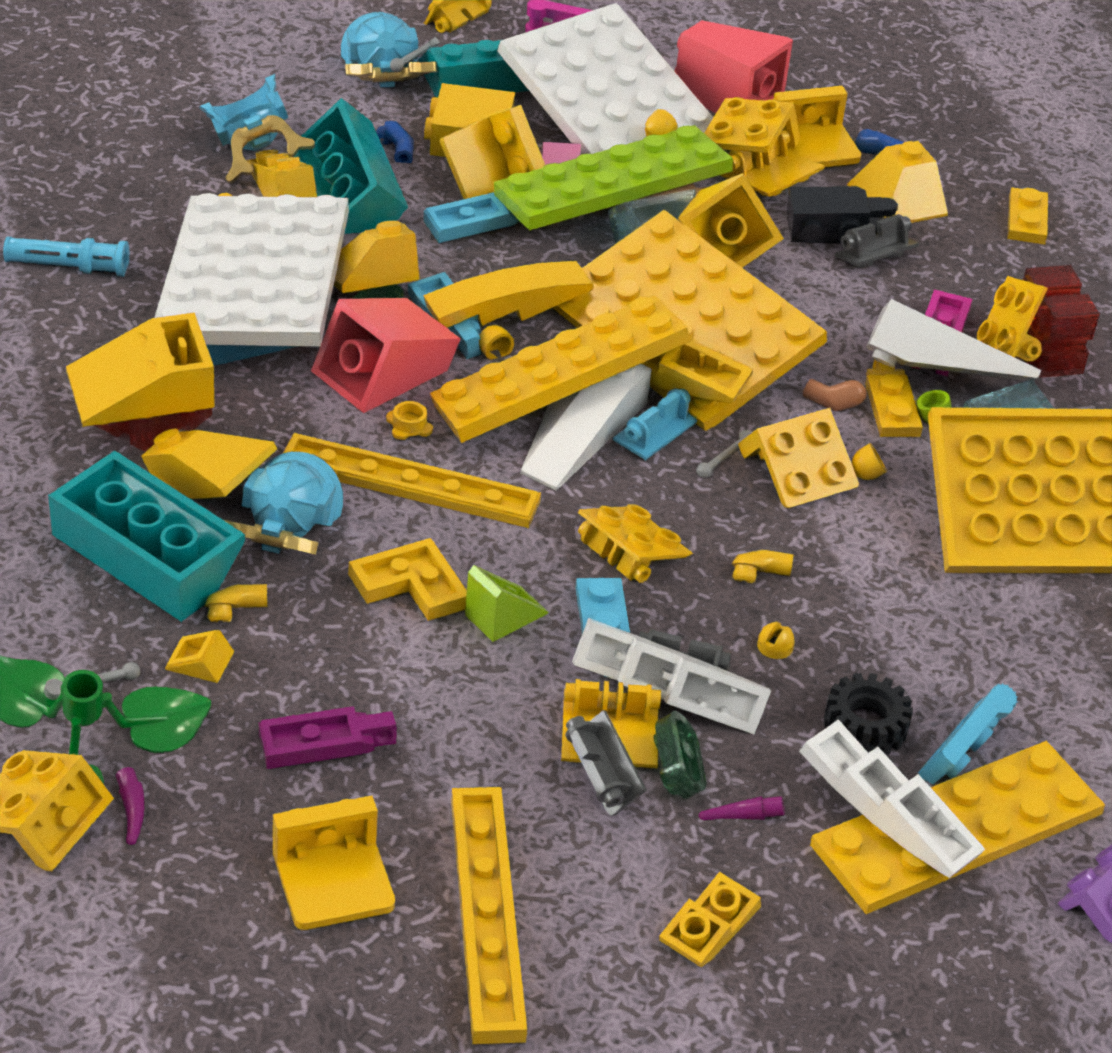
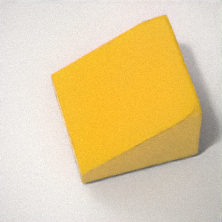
[165,630,234,683]

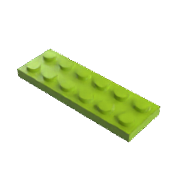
[494,125,733,231]

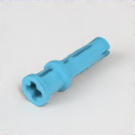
[3,237,130,277]

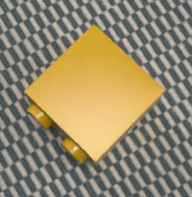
[424,83,515,157]

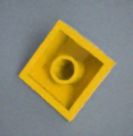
[847,141,948,223]
[333,221,420,293]
[141,428,277,499]

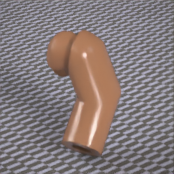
[803,379,867,411]

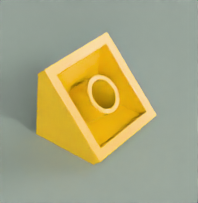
[678,174,784,268]

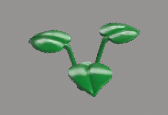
[0,655,211,784]

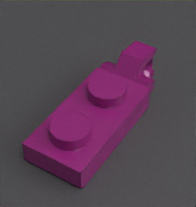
[258,706,397,769]

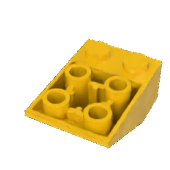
[66,312,215,427]

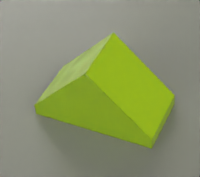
[465,565,549,642]

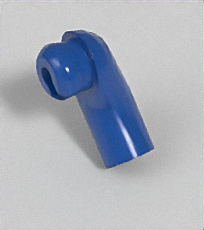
[376,120,414,163]
[855,129,904,155]

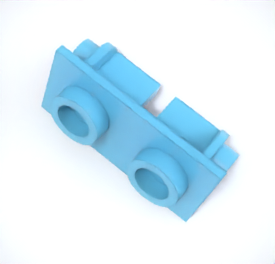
[613,388,697,460]

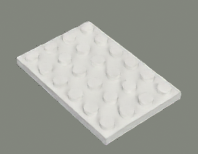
[498,3,732,155]
[154,193,349,346]

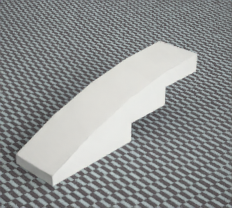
[572,618,771,734]
[799,719,985,878]

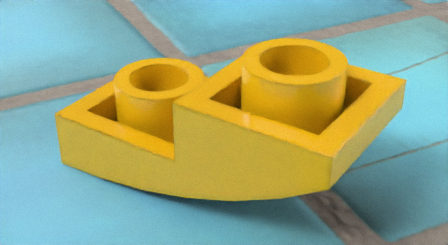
[659,872,761,968]

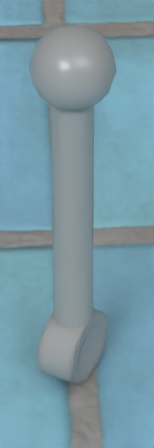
[390,37,440,72]
[696,430,752,478]
[44,662,140,700]

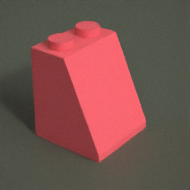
[674,20,793,113]
[311,298,461,413]

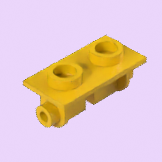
[423,0,492,33]

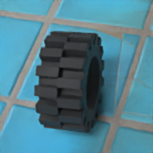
[823,673,913,755]

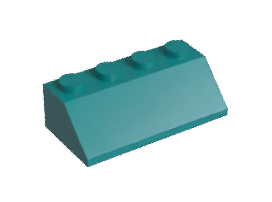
[418,40,529,97]
[294,98,409,234]
[48,450,245,622]

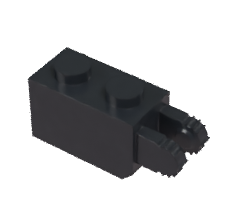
[787,186,898,244]

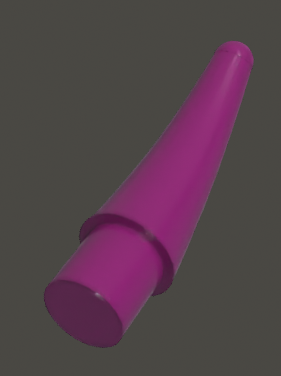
[115,767,145,845]
[698,796,785,820]

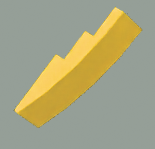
[423,261,594,328]
[641,340,753,403]

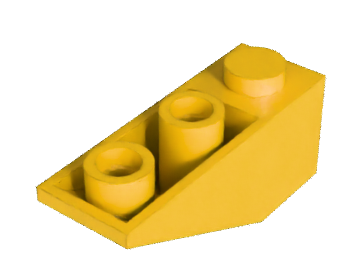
[246,149,317,197]

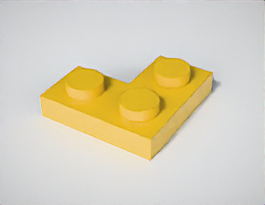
[348,538,467,621]

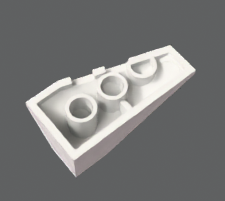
[866,299,1041,382]
[520,364,652,491]

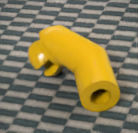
[732,550,794,583]
[205,584,267,622]

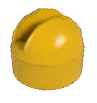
[645,109,678,136]
[479,325,514,360]
[851,443,887,480]
[757,622,795,659]

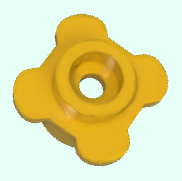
[386,401,433,440]

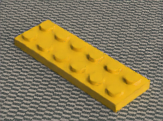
[430,294,691,443]
[810,740,1105,914]

